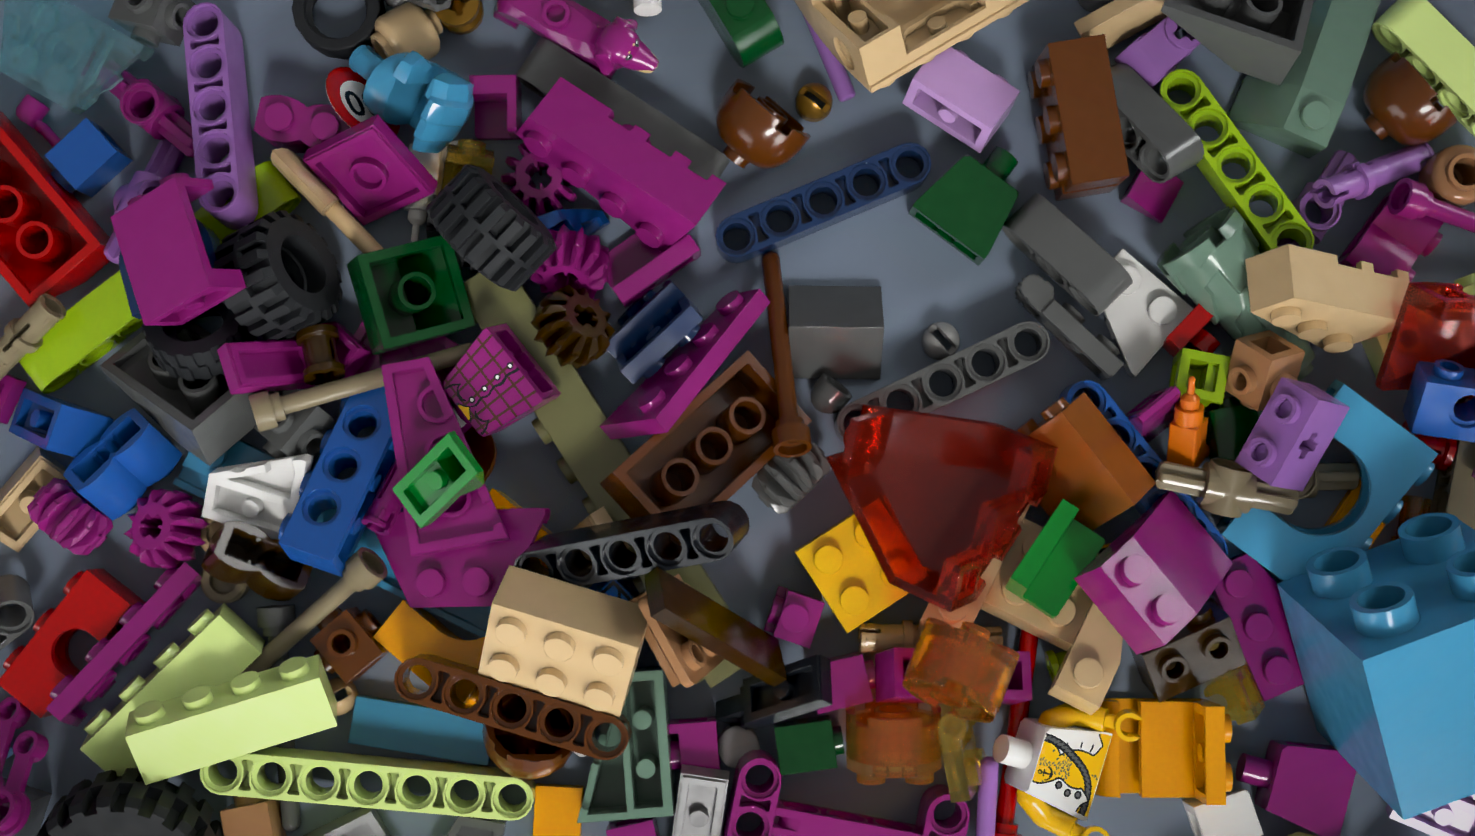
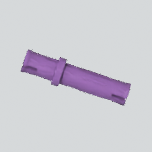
[1312,143,1434,209]

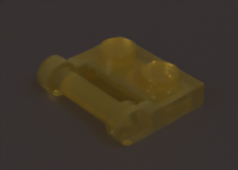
[938,704,986,803]

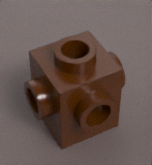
[310,607,389,684]

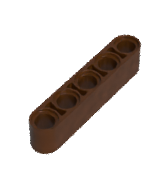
[394,654,631,760]

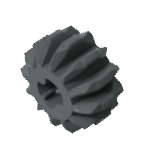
[751,442,831,514]

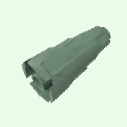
[1156,206,1315,381]

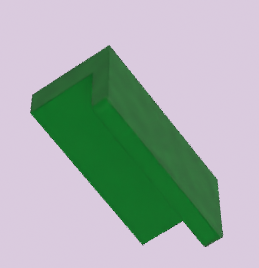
[1005,499,1105,618]

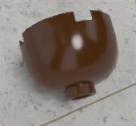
[1363,51,1458,146]
[716,79,811,169]
[482,694,574,780]

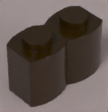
[201,521,313,601]

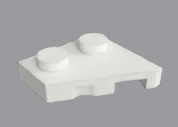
[1103,249,1194,378]
[201,454,314,540]

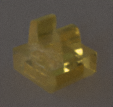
[1203,664,1265,725]

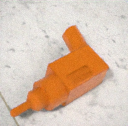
[1167,376,1210,467]

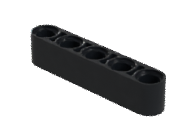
[514,501,750,586]

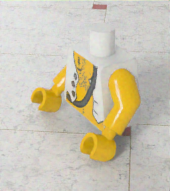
[993,703,1142,836]

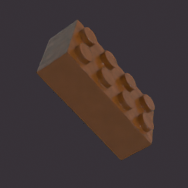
[600,350,812,545]

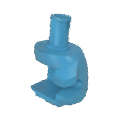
[349,45,474,153]

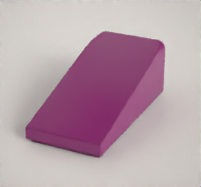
[1125,386,1181,443]

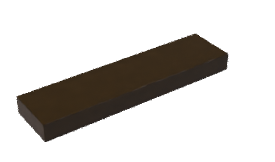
[644,567,787,687]

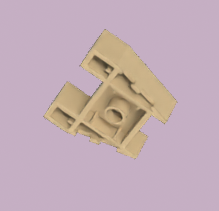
[917,488,1123,715]

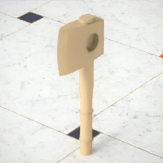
[270,148,384,254]

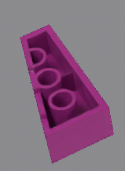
[515,77,727,253]

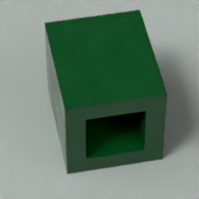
[773,715,845,776]

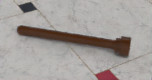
[762,251,812,458]

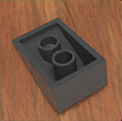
[1161,0,1314,86]
[100,321,275,466]

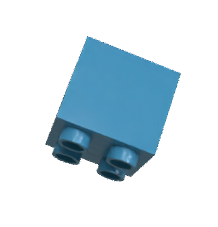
[1277,513,1475,820]

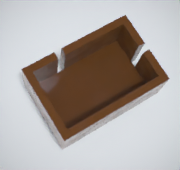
[1027,34,1130,201]

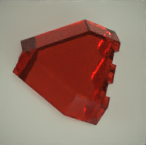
[826,404,1058,612]

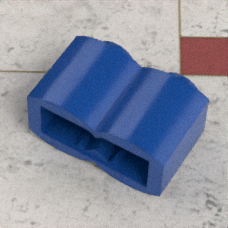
[63,408,182,521]

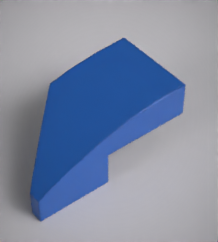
[538,209,610,236]

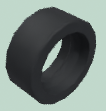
[292,0,386,59]

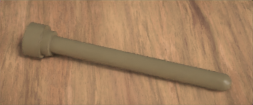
[248,343,472,432]
[242,547,388,673]

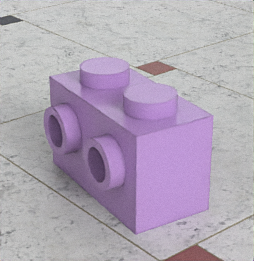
[902,47,1020,153]

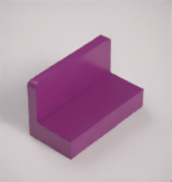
[607,233,701,309]

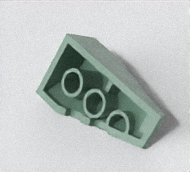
[1228,0,1381,158]

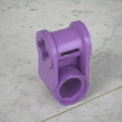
[1114,16,1200,89]

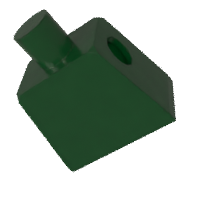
[908,146,1019,266]

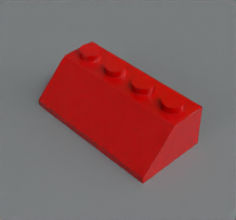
[0,111,110,307]

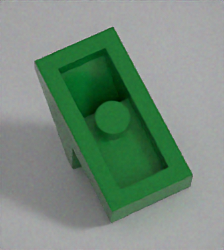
[392,431,485,528]

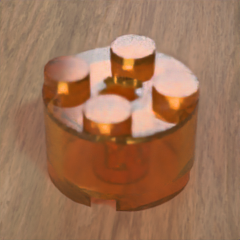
[902,617,1020,723]
[845,699,942,785]

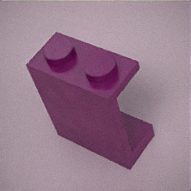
[110,173,247,326]

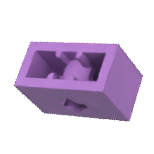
[1235,377,1350,491]

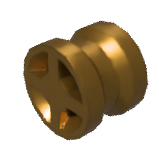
[434,0,484,35]

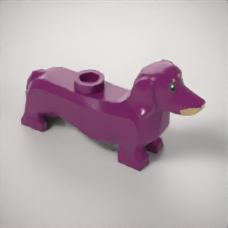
[493,0,659,80]

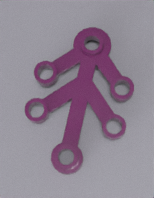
[0,696,49,836]

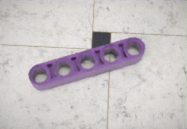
[183,2,259,230]

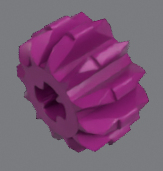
[501,143,577,217]
[531,224,610,299]
[27,478,114,556]
[124,489,209,569]

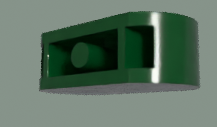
[698,0,784,68]

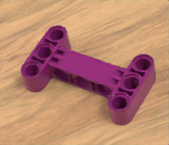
[722,749,970,836]

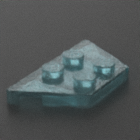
[0,0,155,115]

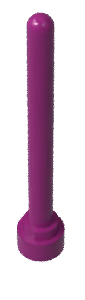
[1388,178,1475,233]

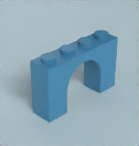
[1215,379,1438,581]

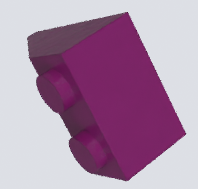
[1074,491,1233,655]

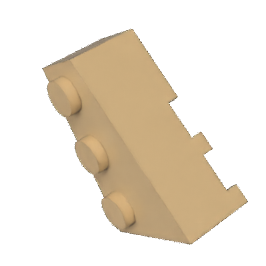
[1245,244,1416,353]

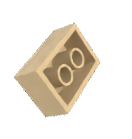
[478,565,648,717]

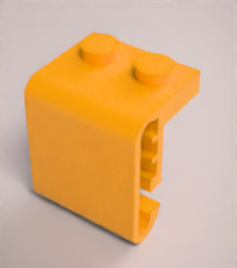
[1095,698,1233,805]

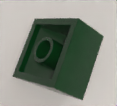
[347,235,476,356]

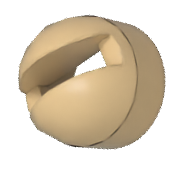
[329,677,358,716]

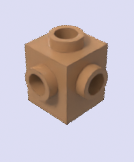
[1225,330,1305,411]

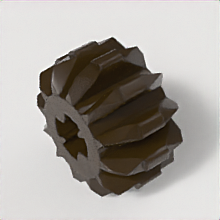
[530,284,615,369]

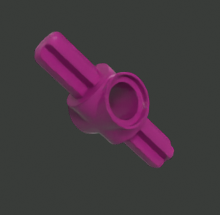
[98,61,194,158]

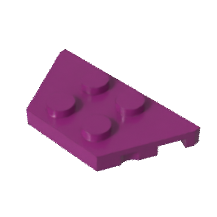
[376,508,550,608]

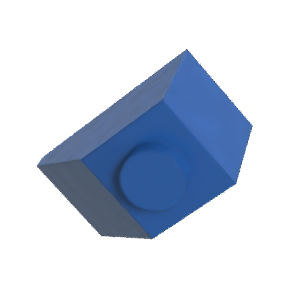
[9,388,114,458]

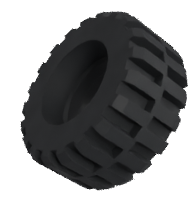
[37,768,224,836]

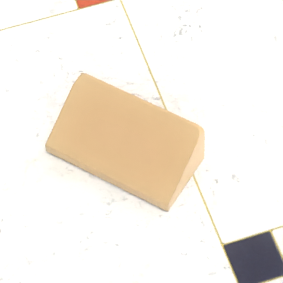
[0,446,67,553]

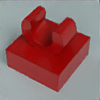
[1162,304,1221,357]

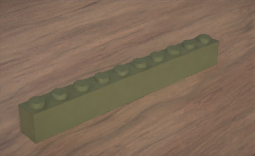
[464,273,741,688]

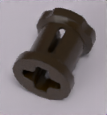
[295,324,346,385]

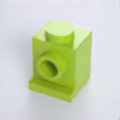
[1168,348,1231,408]

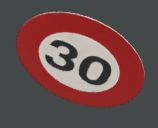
[325,67,400,135]

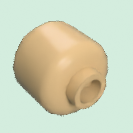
[370,2,443,60]

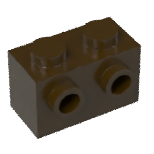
[1129,598,1246,703]

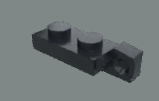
[715,654,833,730]

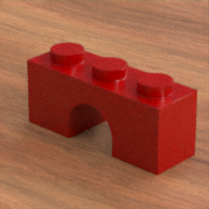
[0,568,146,718]

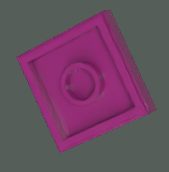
[302,114,438,226]

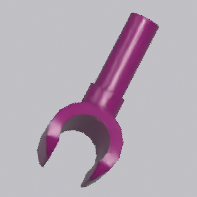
[16,94,61,148]

